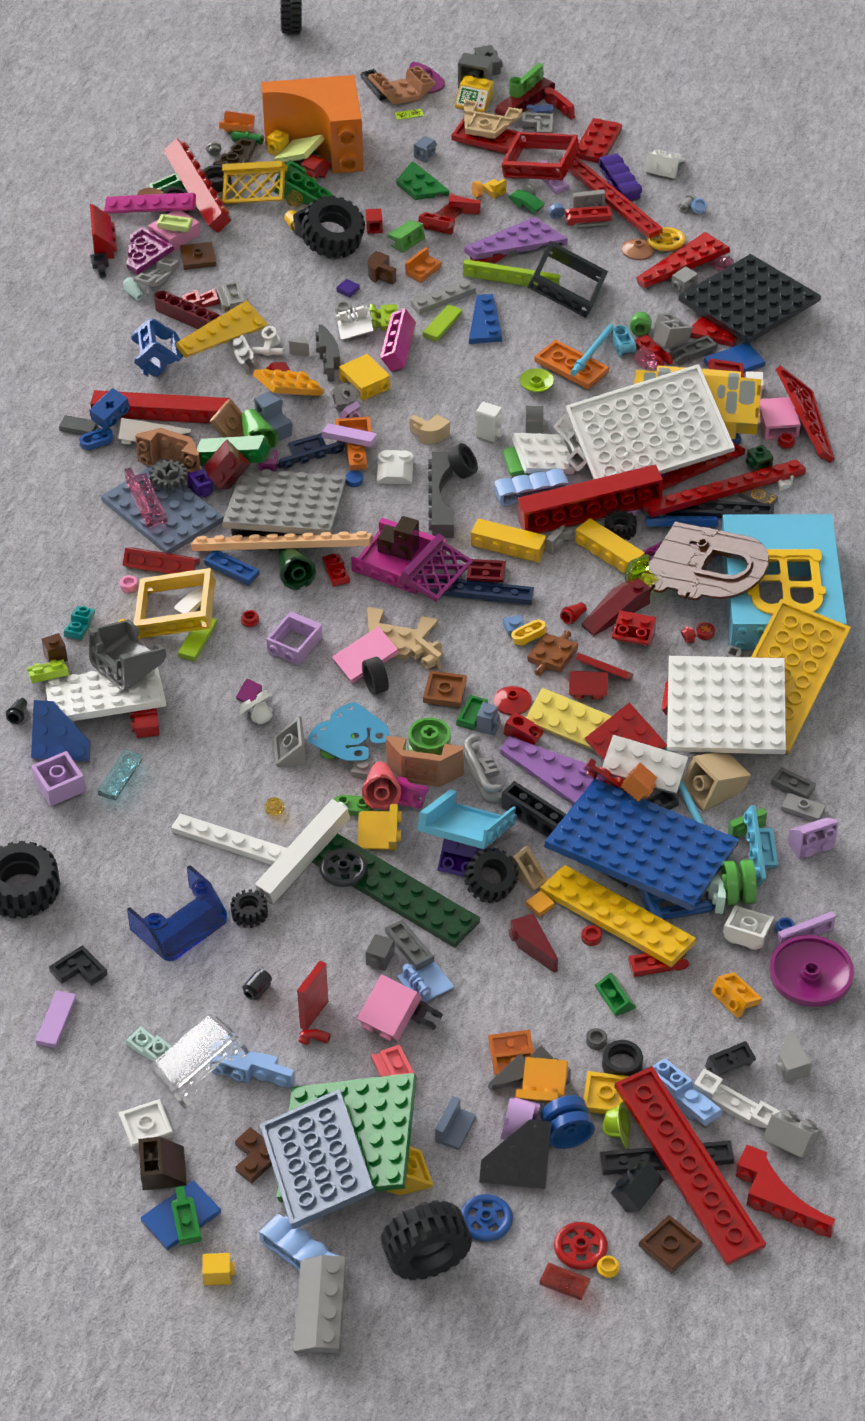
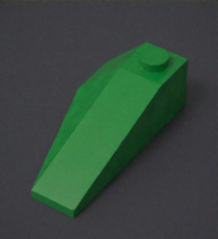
[273,160,334,205]

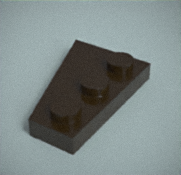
[213,138,256,165]

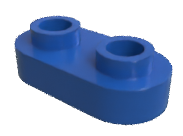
[79,428,114,450]

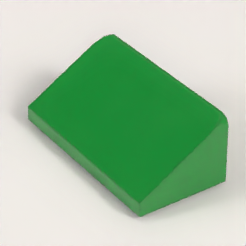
[595,972,636,1016]

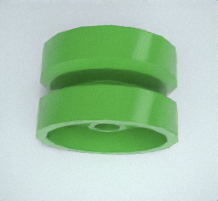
[408,717,451,755]
[721,859,757,906]

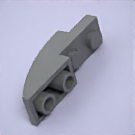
[315,325,341,381]

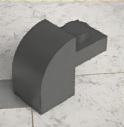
[526,406,544,434]

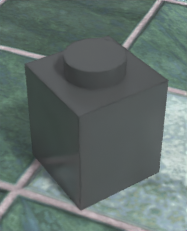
[366,934,395,971]

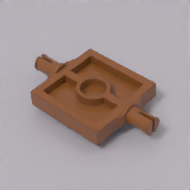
[527,630,578,677]

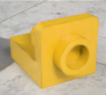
[483,179,507,199]

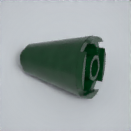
[279,548,316,590]

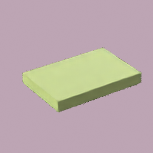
[275,135,324,162]

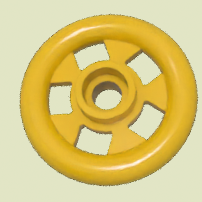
[647,227,686,251]

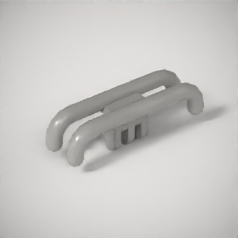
[464,734,503,803]

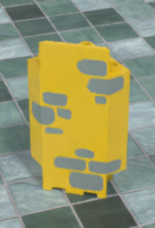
[634,366,762,439]

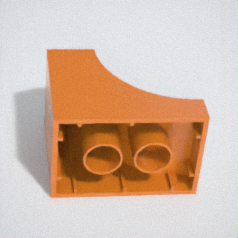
[261,75,364,174]

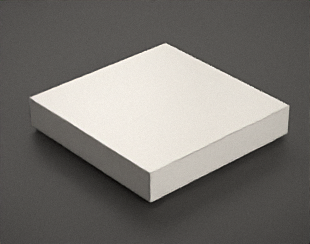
[119,1099,174,1151]

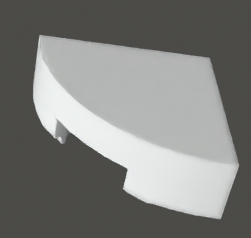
[777,475,794,491]

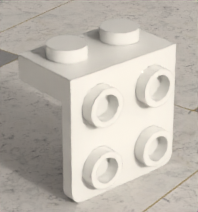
[644,149,685,178]

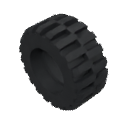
[301,195,365,259]
[0,841,60,919]
[381,1200,472,1280]

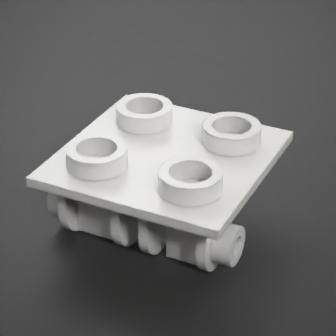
[335,305,373,340]

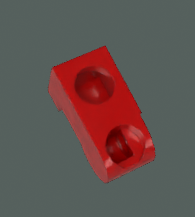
[503,712,543,745]

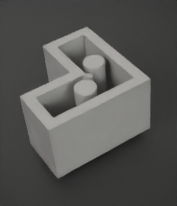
[653,313,693,349]

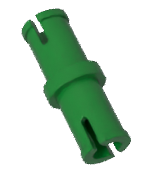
[231,131,264,145]

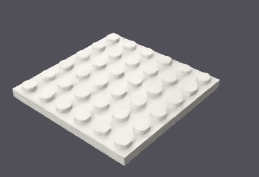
[667,656,786,754]

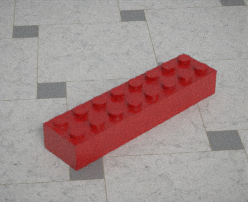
[518,464,663,534]

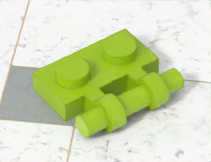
[368,304,397,331]
[27,659,69,683]

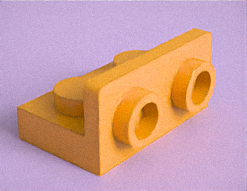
[711,972,762,1018]

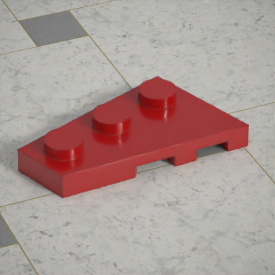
[583,758,630,794]

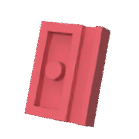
[371,1044,414,1077]

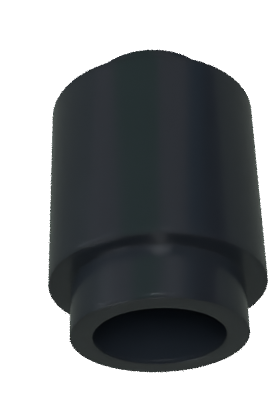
[242,969,272,1000]

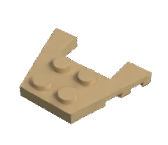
[464,100,522,139]
[367,607,438,660]

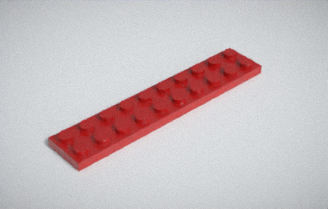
[614,1066,766,1266]

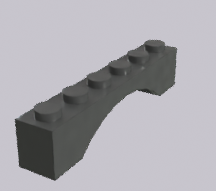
[428,452,454,538]

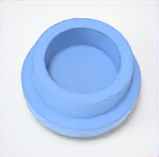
[691,198,707,214]

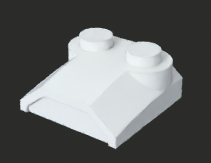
[377,450,414,485]
[723,905,774,950]

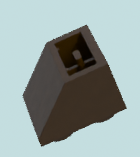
[138,1136,187,1191]

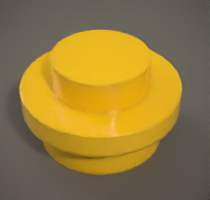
[597,1256,620,1278]

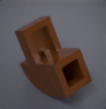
[368,251,396,285]

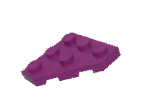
[126,227,174,275]

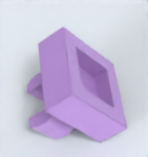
[338,401,362,419]

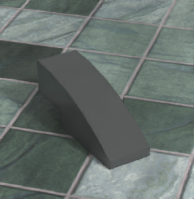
[488,1045,553,1090]

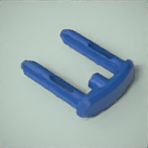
[640,889,716,920]

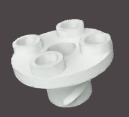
[238,690,273,725]

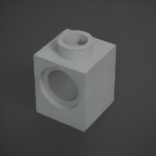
[671,267,698,294]

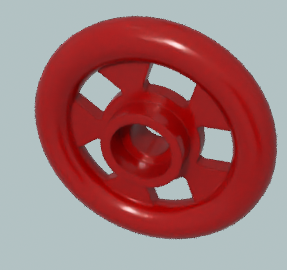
[554,1222,608,1270]

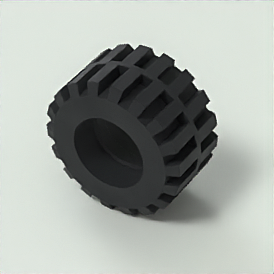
[280,0,302,34]
[464,848,519,903]

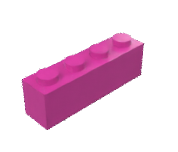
[380,308,416,372]

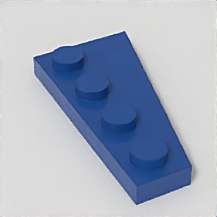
[469,294,502,344]

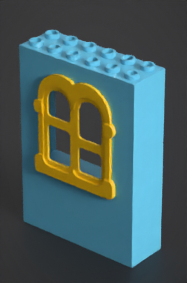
[721,514,847,650]

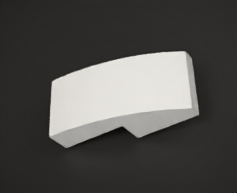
[174,586,215,614]

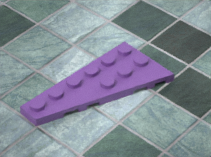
[464,217,568,260]
[500,736,615,806]

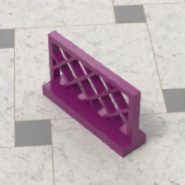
[398,533,474,602]

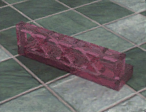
[124,467,167,527]

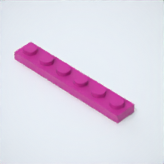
[104,192,196,214]

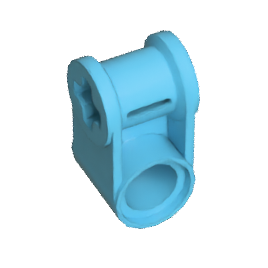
[612,325,637,357]

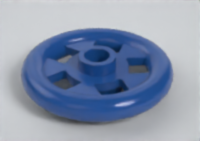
[461,1194,513,1242]

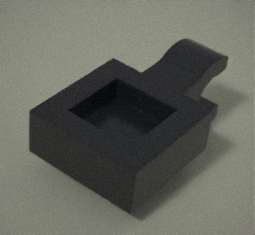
[90,252,109,278]

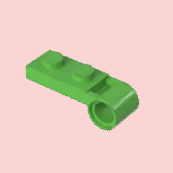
[509,63,544,98]

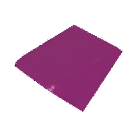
[236,678,262,702]

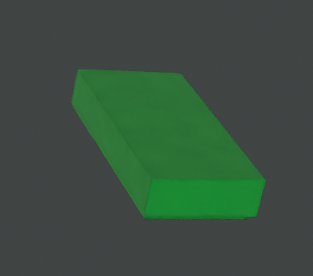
[456,695,488,730]

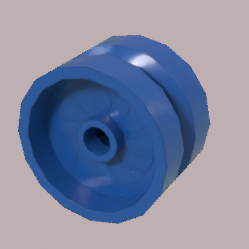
[540,1095,595,1149]

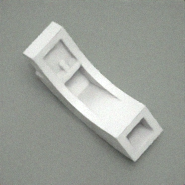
[553,413,587,472]

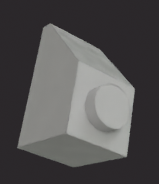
[776,1030,811,1083]

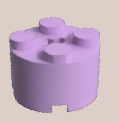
[501,1097,540,1140]

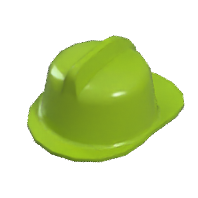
[603,1101,631,1149]

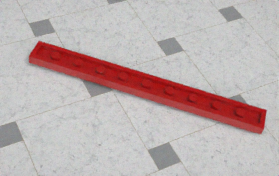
[560,156,663,239]
[643,459,806,518]

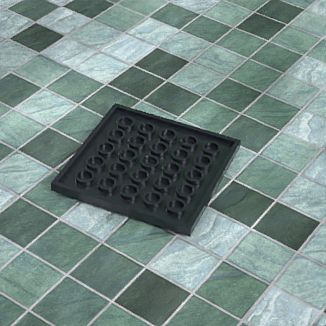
[679,254,821,344]

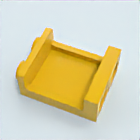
[339,354,390,401]

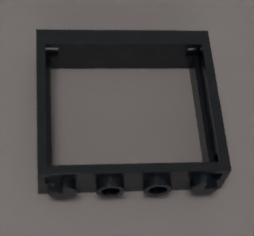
[527,241,608,318]

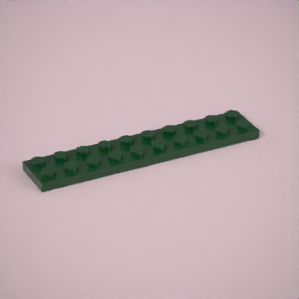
[312,833,480,948]

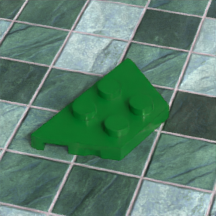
[396,161,449,200]

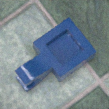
[526,105,553,113]

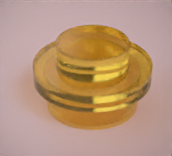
[264,797,284,816]

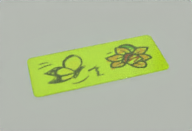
[395,109,424,120]

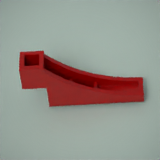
[735,1144,836,1238]

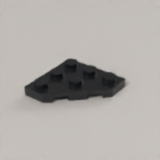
[479,1119,551,1189]

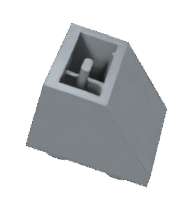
[762,1109,822,1158]

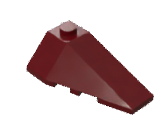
[582,578,651,637]

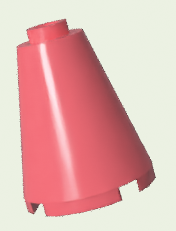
[362,762,402,810]

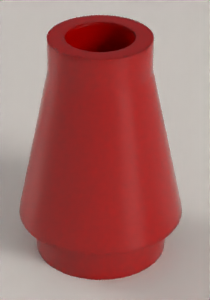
[560,602,587,624]

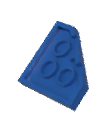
[31,700,91,761]

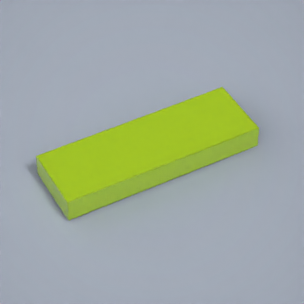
[423,304,462,342]
[178,618,218,661]

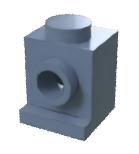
[414,136,437,163]
[477,702,501,736]

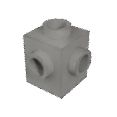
[331,383,359,408]

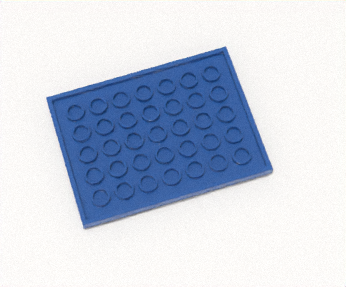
[544,779,739,911]

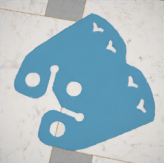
[307,702,390,761]

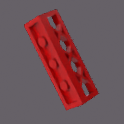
[123,547,200,574]

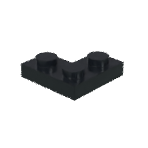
[49,945,108,985]

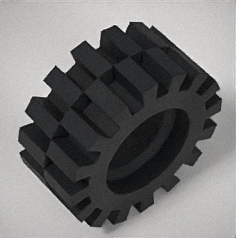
[604,509,637,540]
[230,889,268,928]

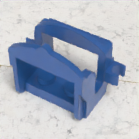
[131,319,183,377]

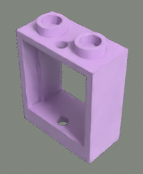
[266,611,323,665]

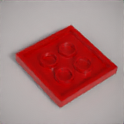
[585,702,667,780]

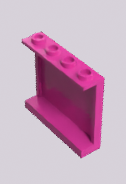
[351,518,446,594]

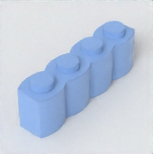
[494,469,569,506]
[259,1214,340,1271]

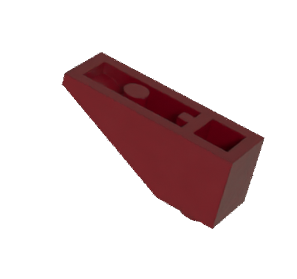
[508,913,558,972]

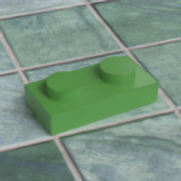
[728,808,767,838]

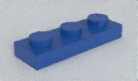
[204,550,260,585]

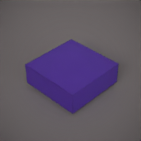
[336,279,360,298]

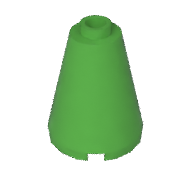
[241,409,278,453]

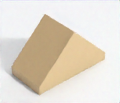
[512,846,548,891]

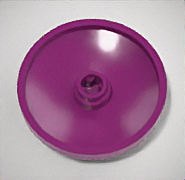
[769,935,854,1007]

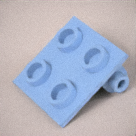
[397,962,454,1002]

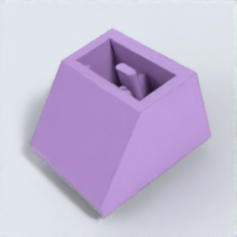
[788,818,838,859]

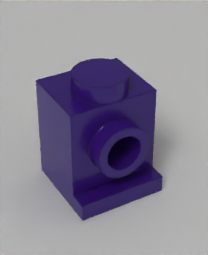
[187,469,214,497]

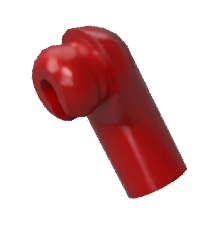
[298,1029,331,1045]

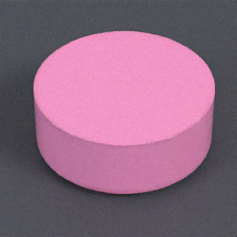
[120,575,138,593]

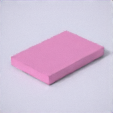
[332,626,399,684]

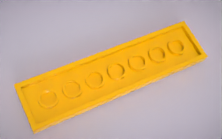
[540,865,696,967]

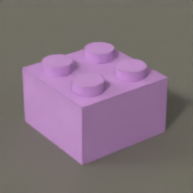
[31,751,86,807]

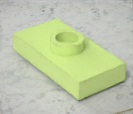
[157,214,193,233]

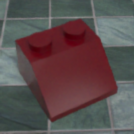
[204,439,251,489]

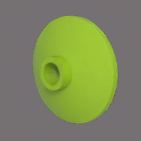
[519,368,554,392]

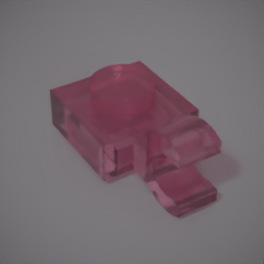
[633,345,662,370]

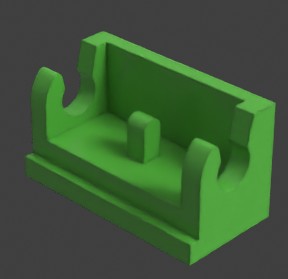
[388,220,425,253]

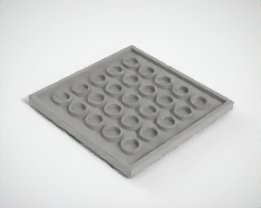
[223,468,346,535]

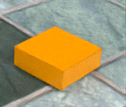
[526,891,555,917]

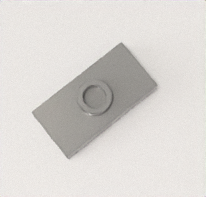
[781,793,826,822]

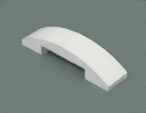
[693,1069,780,1128]

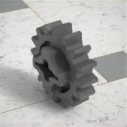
[149,459,188,491]

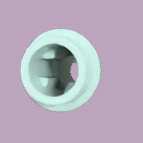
[123,277,145,301]

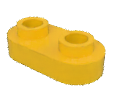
[511,620,547,646]

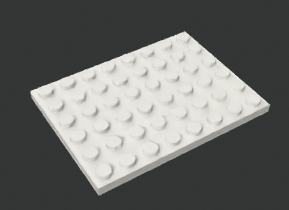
[566,364,735,479]

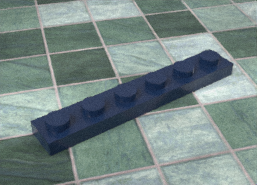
[426,579,534,605]

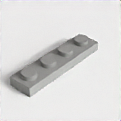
[411,279,476,315]

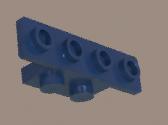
[278,433,346,469]

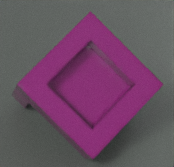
[258,450,278,472]

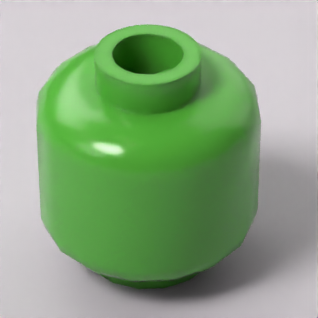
[629,312,652,337]

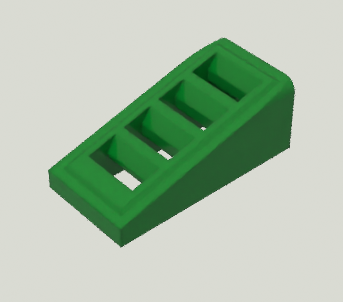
[149,173,185,192]

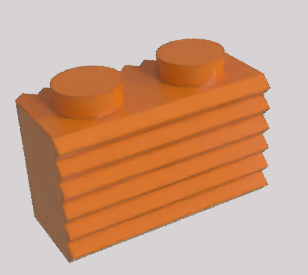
[621,762,658,801]

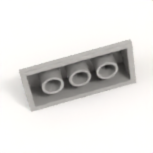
[294,1255,347,1354]

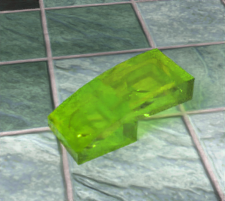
[625,554,649,581]

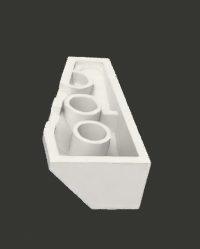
[118,418,191,445]

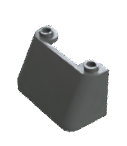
[88,619,166,690]

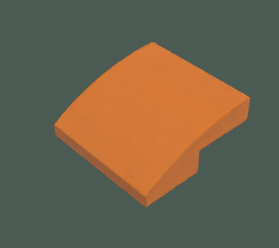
[488,1030,534,1075]

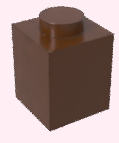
[41,633,68,663]

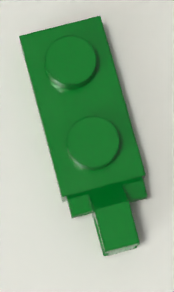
[171,1186,202,1246]

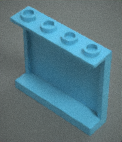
[417,789,517,849]

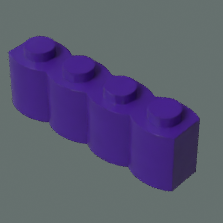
[599,153,642,201]

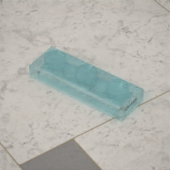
[98,750,142,801]

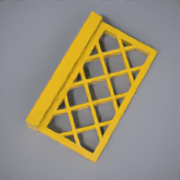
[222,161,288,204]

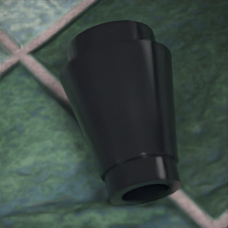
[6,698,27,724]

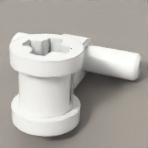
[251,326,285,356]

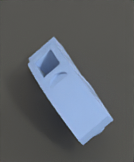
[208,1051,295,1089]
[653,1058,722,1126]

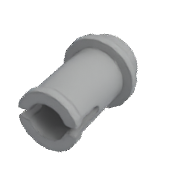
[678,194,696,213]

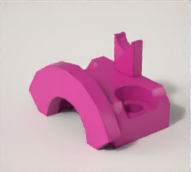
[397,776,429,809]

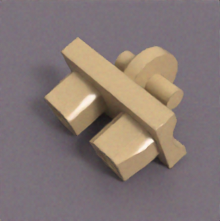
[410,636,443,670]

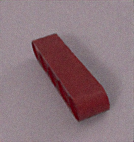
[494,77,556,116]
[154,291,221,329]

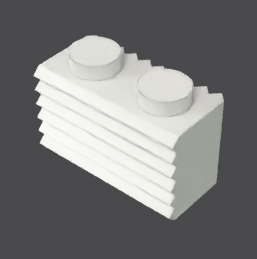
[476,401,504,442]

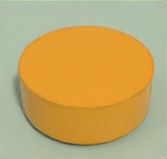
[471,181,483,198]

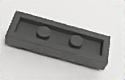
[385,919,435,970]

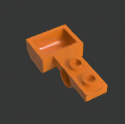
[335,417,372,470]

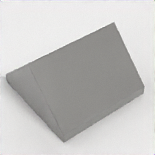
[273,716,306,767]

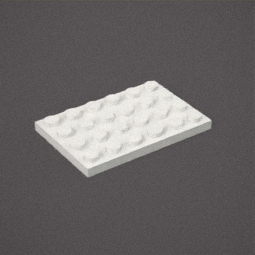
[44,667,166,721]

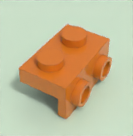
[219,111,255,133]

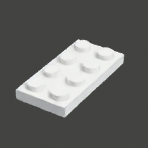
[602,735,688,795]

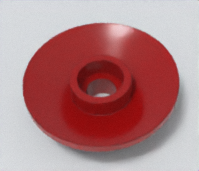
[494,686,532,715]

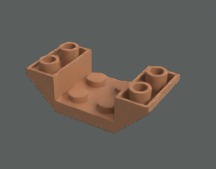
[368,66,435,105]
[135,428,201,481]
[386,736,464,787]

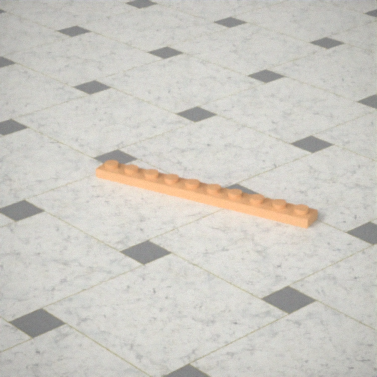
[191,531,373,551]

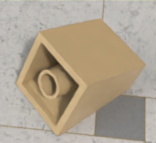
[683,753,751,811]

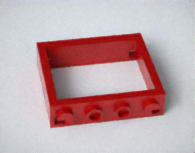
[501,132,580,180]

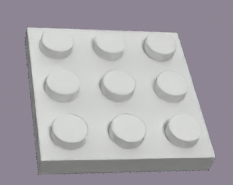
[512,433,576,474]

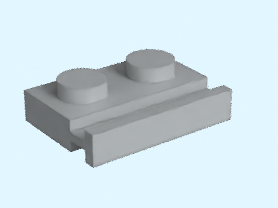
[215,281,246,310]

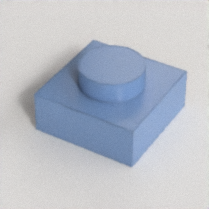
[503,615,525,636]

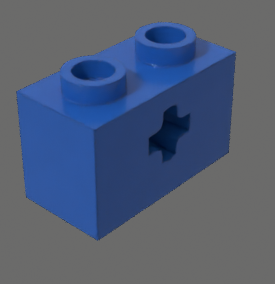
[89,388,130,431]

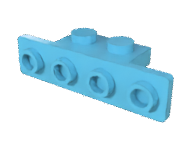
[744,805,778,886]

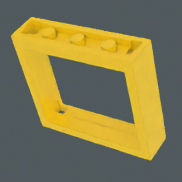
[134,568,216,639]

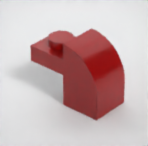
[302,155,331,180]

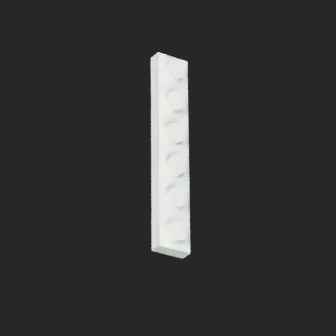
[171,814,287,865]

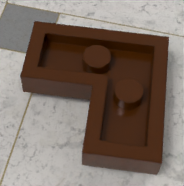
[235,1127,272,1184]

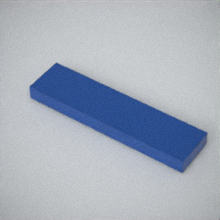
[645,516,718,527]

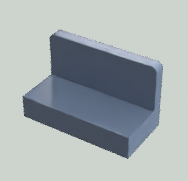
[435,1096,476,1150]

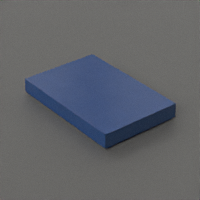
[704,343,765,373]
[140,1180,221,1251]

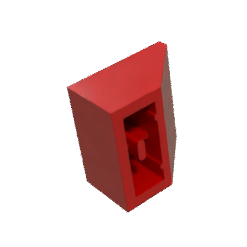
[612,610,656,646]

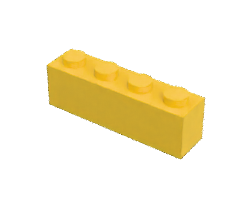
[471,518,546,563]
[575,518,645,577]

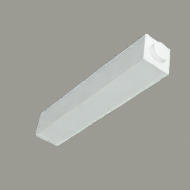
[255,799,350,904]

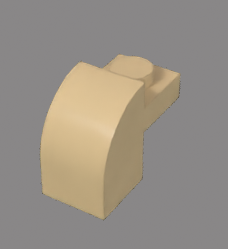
[410,414,450,444]

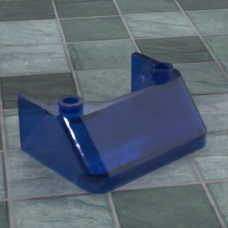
[127,865,228,961]

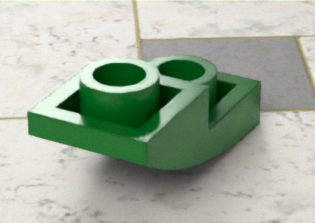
[508,190,545,214]

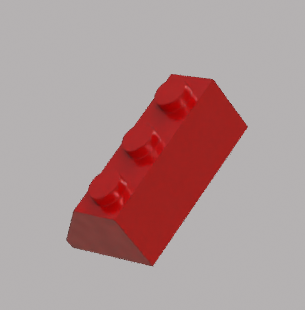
[90,204,117,259]

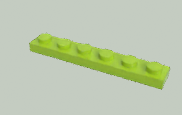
[463,259,561,286]

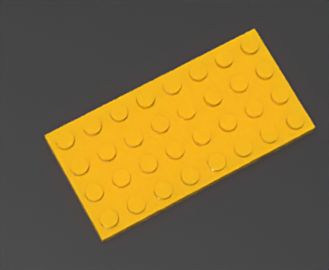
[751,599,851,754]

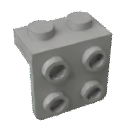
[572,190,609,228]

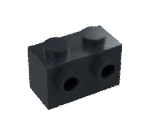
[611,1161,663,1212]

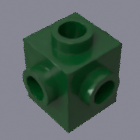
[746,444,774,471]

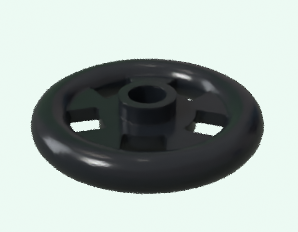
[320,848,368,887]

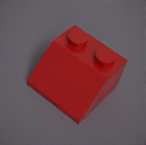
[569,671,608,699]

